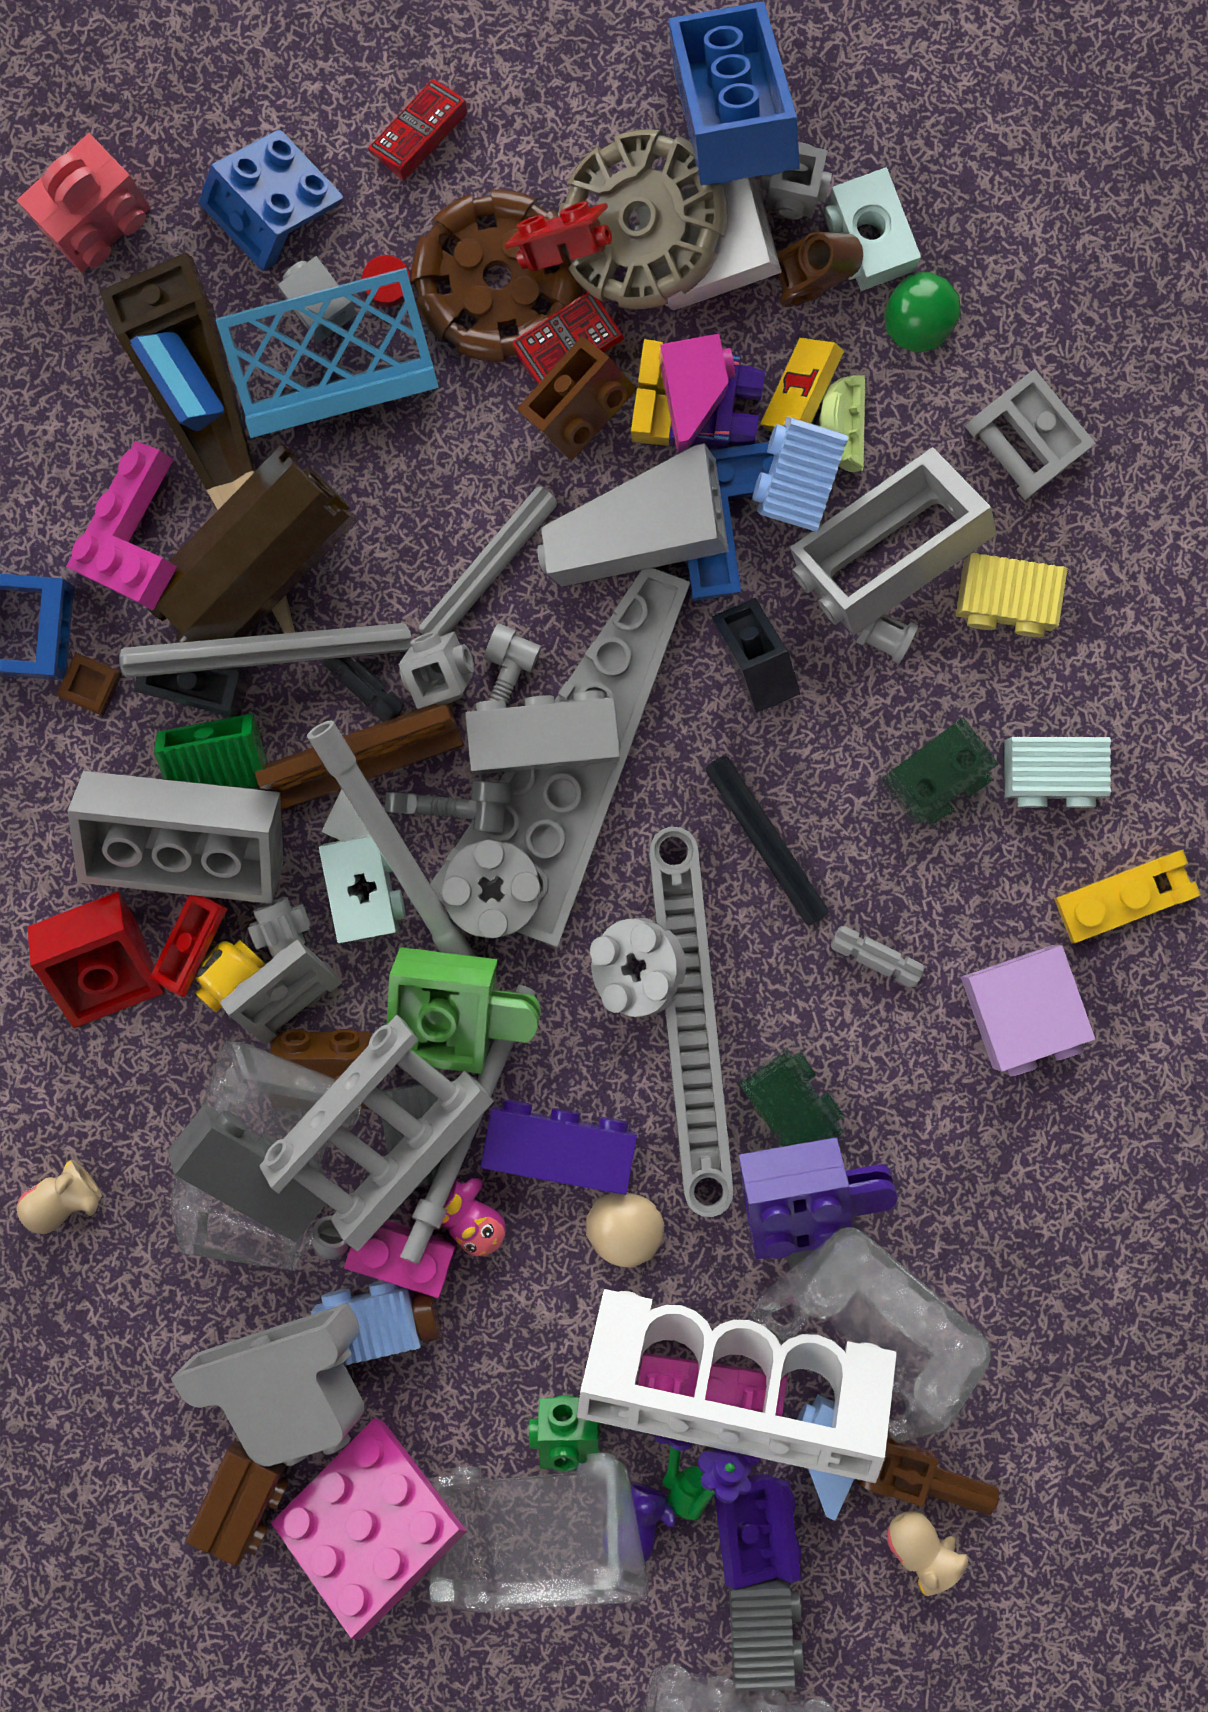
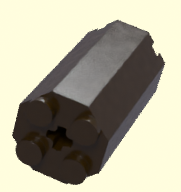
[146,445,359,643]

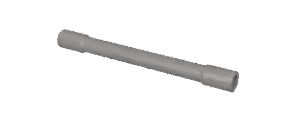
[307,720,477,957]

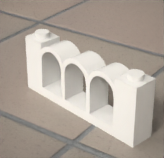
[577,1289,896,1483]

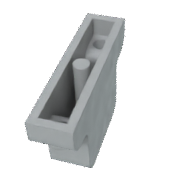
[171,1303,364,1466]

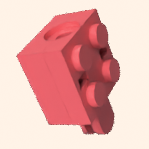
[17,133,151,273]

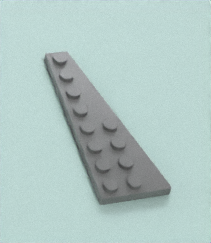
[430,568,690,947]

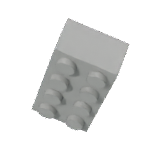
[68,771,283,904]

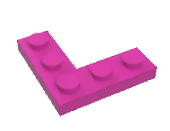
[66,441,177,610]

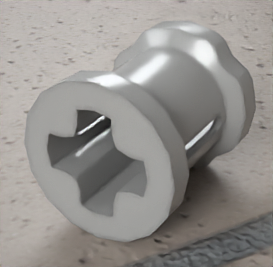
[855,614,918,664]

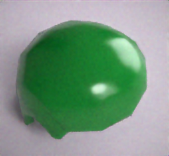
[884,272,961,353]

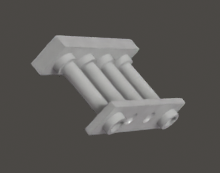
[259,1015,494,1252]

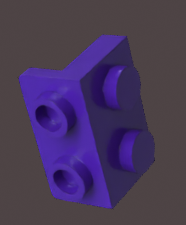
[715,1474,802,1590]

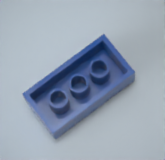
[668,1,800,186]

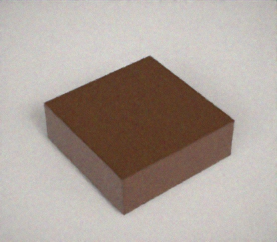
[56,652,122,716]

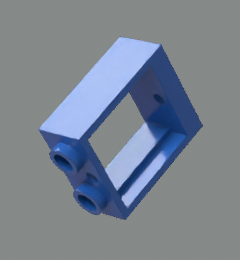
[0,573,74,681]

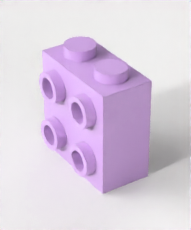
[961,945,1095,1076]

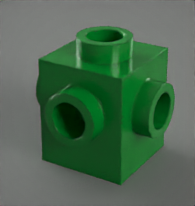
[529,1395,600,1472]

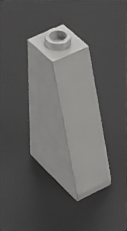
[537,444,729,587]

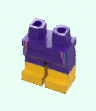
[631,339,765,450]

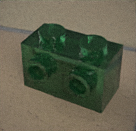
[879,717,999,826]

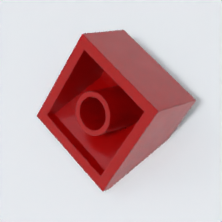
[27,891,164,1028]

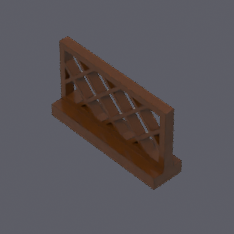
[255,703,465,811]

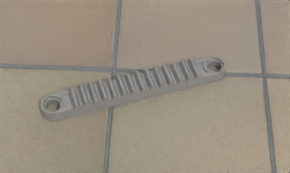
[649,826,733,1217]

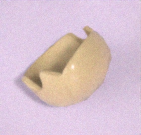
[586,1192,664,1268]

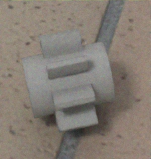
[247,897,311,956]

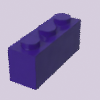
[480,1099,637,1195]

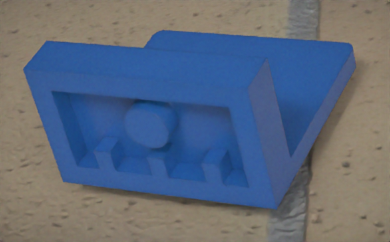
[198,130,343,271]

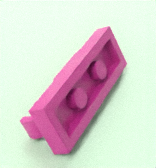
[638,1353,788,1417]

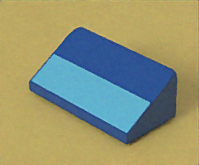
[130,332,225,431]

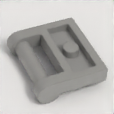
[965,369,1096,501]
[220,939,342,1045]

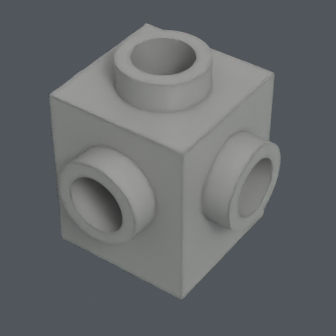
[759,142,832,219]
[398,631,474,709]

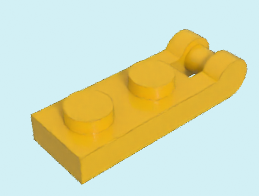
[1054,849,1201,943]

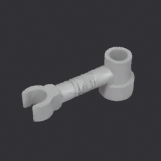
[468,623,542,748]

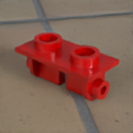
[504,201,612,272]

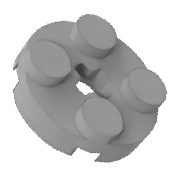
[441,840,541,938]
[590,918,686,1017]

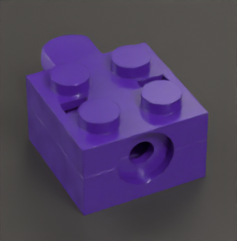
[738,1137,898,1260]

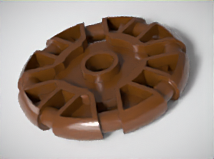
[411,189,583,362]

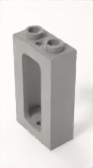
[790,447,997,636]

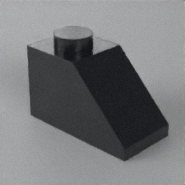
[711,598,801,713]

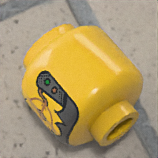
[195,940,266,1013]

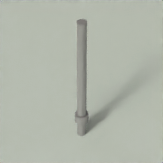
[400,985,536,1265]

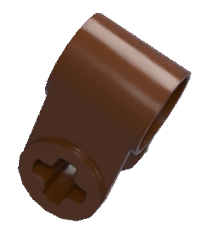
[776,232,864,307]

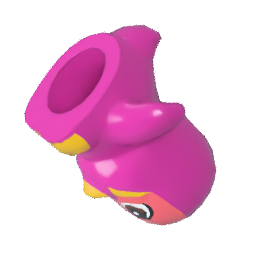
[434,1178,506,1256]

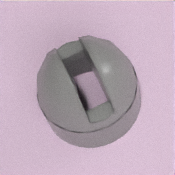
[312,1216,350,1260]

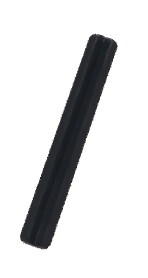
[706,755,829,925]

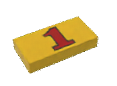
[760,338,844,432]

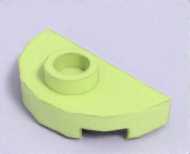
[819,375,865,472]

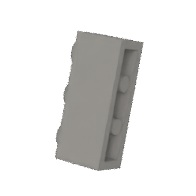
[465,691,620,775]

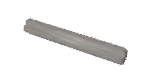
[419,486,557,636]

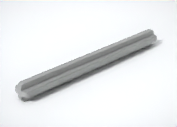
[119,623,411,678]

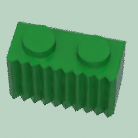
[154,713,267,789]

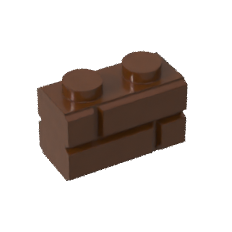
[185,1440,289,1566]

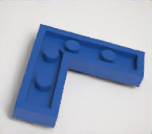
[673,442,774,601]

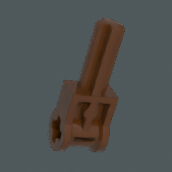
[854,1436,999,1515]

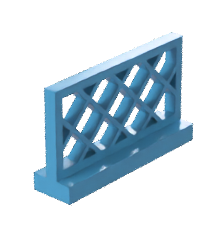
[216,268,439,438]

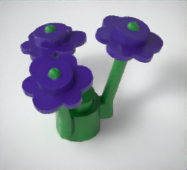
[654,1435,760,1521]

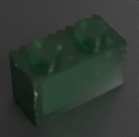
[737,1048,844,1147]

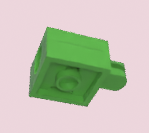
[387,947,541,1074]

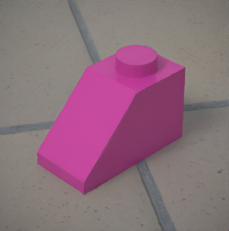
[659,334,735,453]

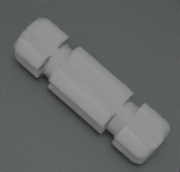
[831,926,924,987]

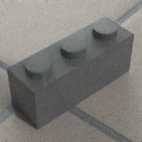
[167,1104,327,1242]

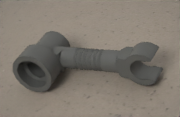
[384,780,512,832]

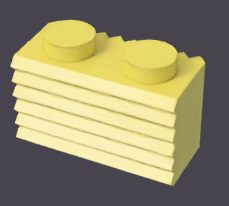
[956,553,1068,637]

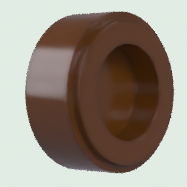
[412,1293,442,1343]

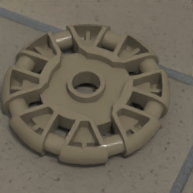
[558,129,728,310]

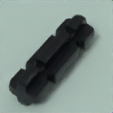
[322,657,405,722]

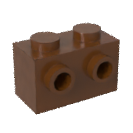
[517,336,637,462]

